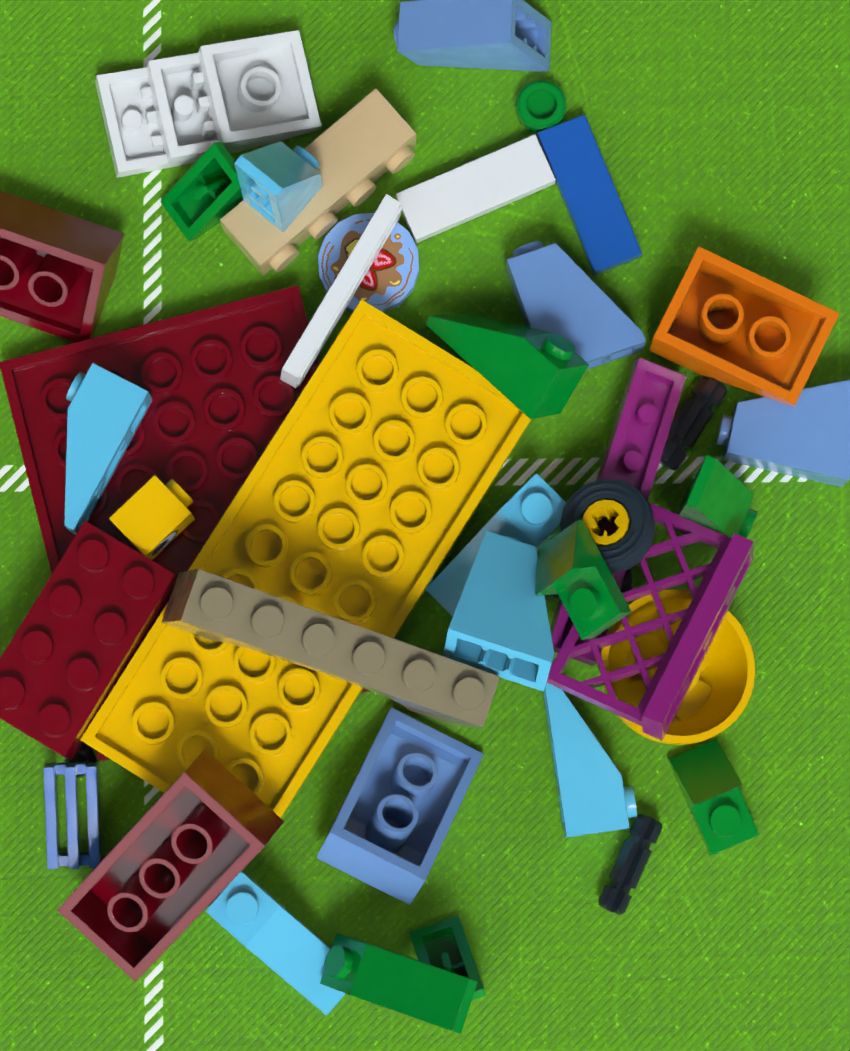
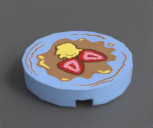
[318,213,419,312]

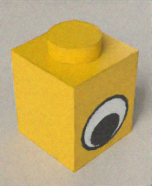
[109,475,195,560]

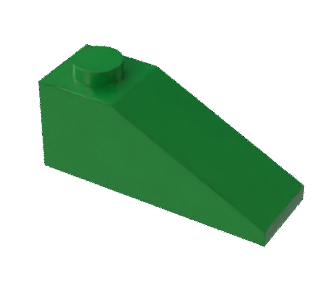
[426,312,589,419]
[677,455,757,538]
[320,933,478,1034]

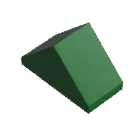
[160,141,243,242]
[409,916,486,1000]

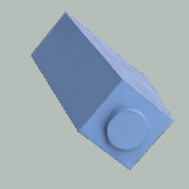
[394,0,552,72]
[506,241,646,370]
[716,380,850,487]

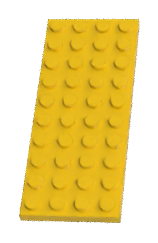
[80,299,532,853]

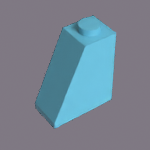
[443,531,554,692]

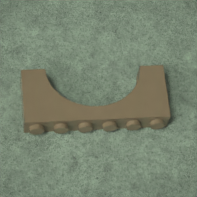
[161,569,500,728]

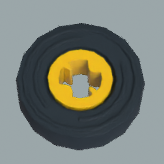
[560,479,656,574]

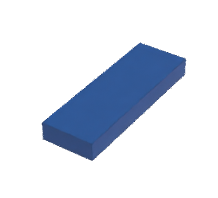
[537,115,642,275]

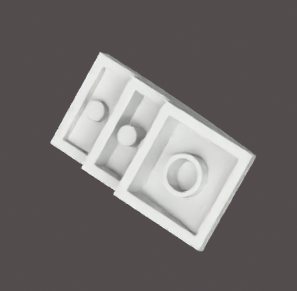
[95,30,322,178]

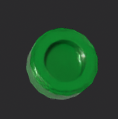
[516,80,566,134]

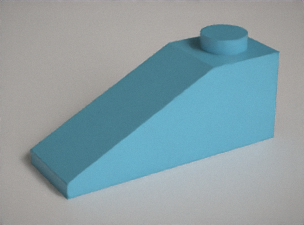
[234,141,323,233]
[64,363,153,535]
[426,473,566,617]
[543,683,637,838]
[206,871,346,1015]

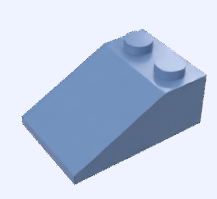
[316,708,484,905]

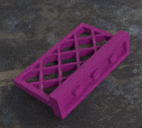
[547,502,754,741]

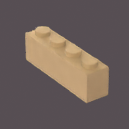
[220,89,416,276]

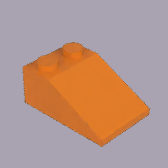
[650,246,840,407]

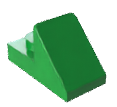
[535,520,632,640]
[668,739,759,856]

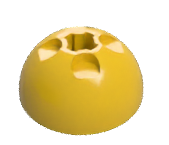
[600,589,755,745]

